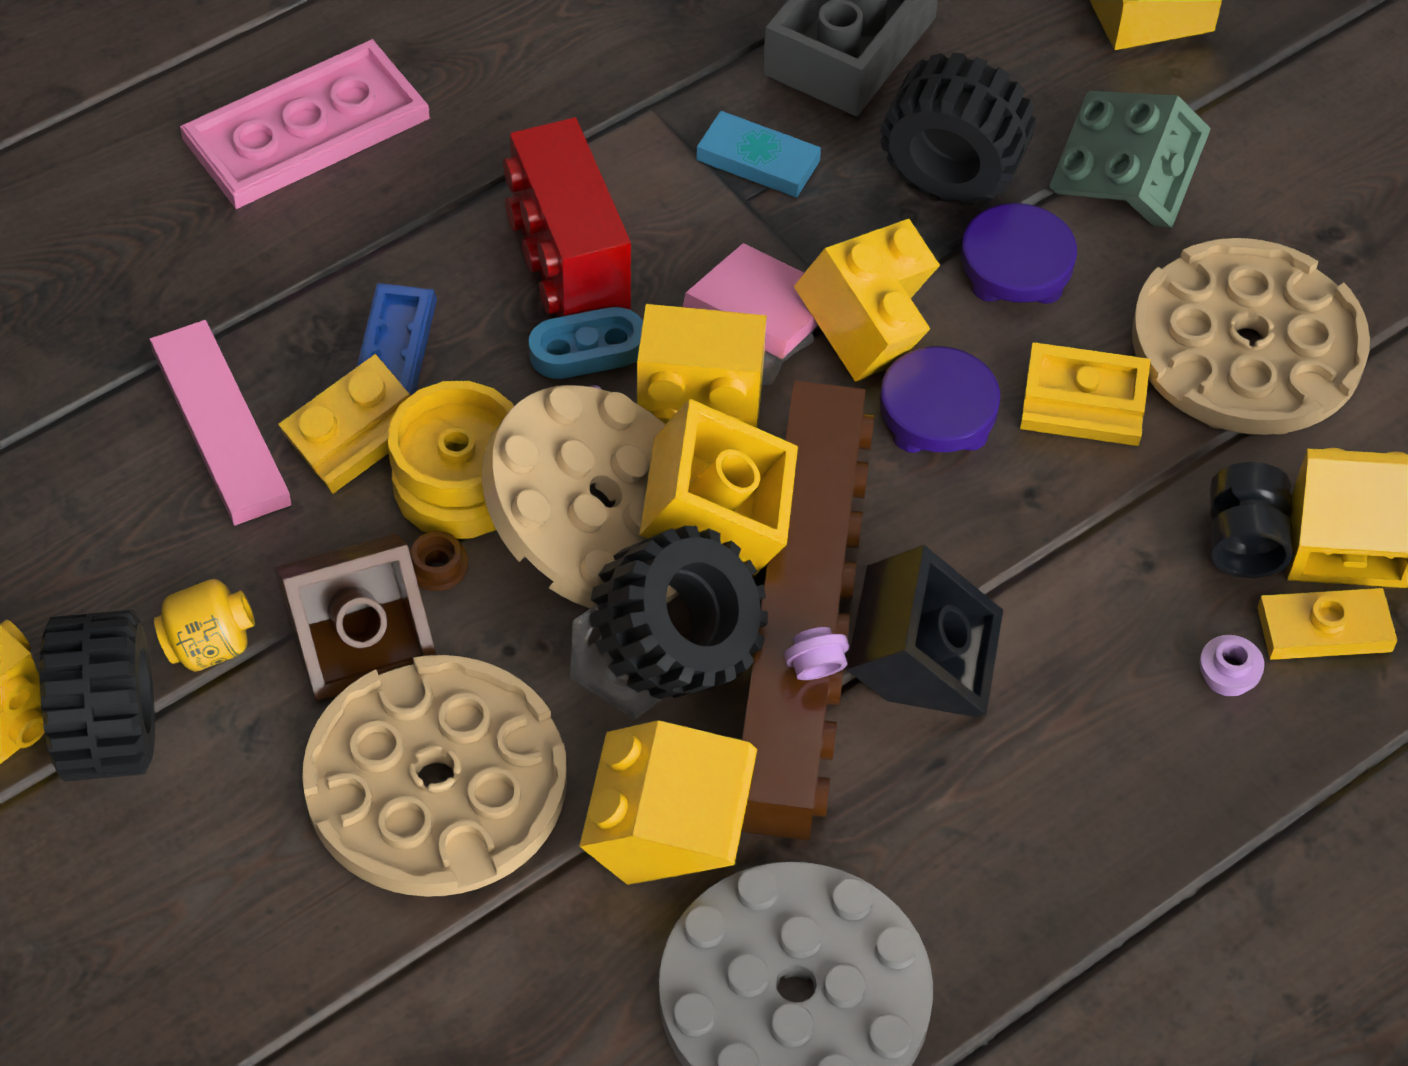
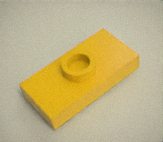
[1257,588,1397,660]

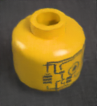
[154,578,255,672]

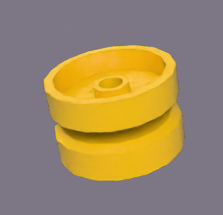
[388,381,514,539]

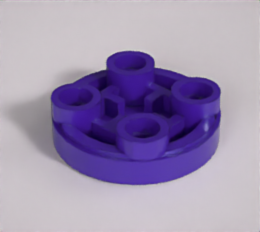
[961,203,1077,304]
[880,346,1000,453]

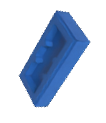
[357,283,437,396]

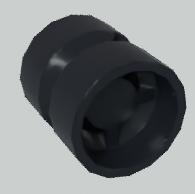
[1210,462,1293,578]

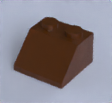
[274,533,436,701]

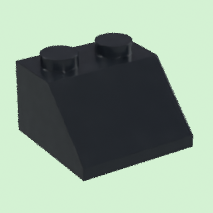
[846,545,1003,717]

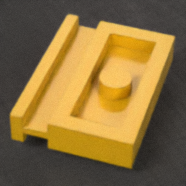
[1020,342,1151,446]
[278,354,410,494]

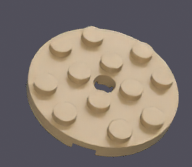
[1132,238,1370,435]
[482,385,679,610]
[302,655,567,897]

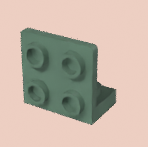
[1050,91,1211,228]

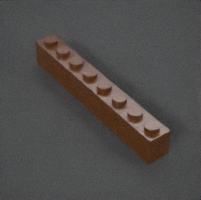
[741,381,875,841]

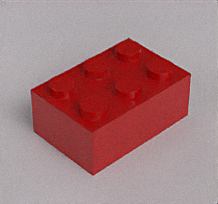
[503,117,631,318]

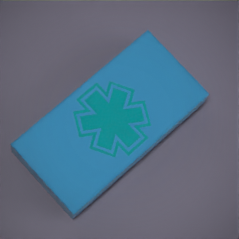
[696,111,821,198]

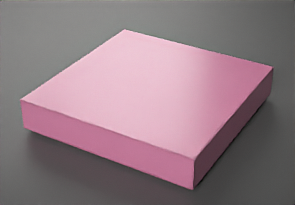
[683,243,818,359]

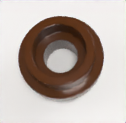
[409,531,469,591]

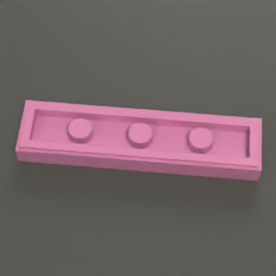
[150,320,292,526]

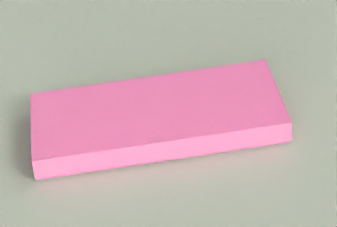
[180,39,430,209]

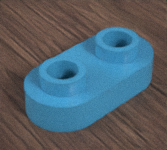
[529,307,643,379]

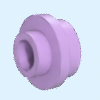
[784,627,849,680]
[1199,635,1264,696]

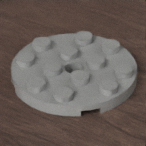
[659,862,933,1066]

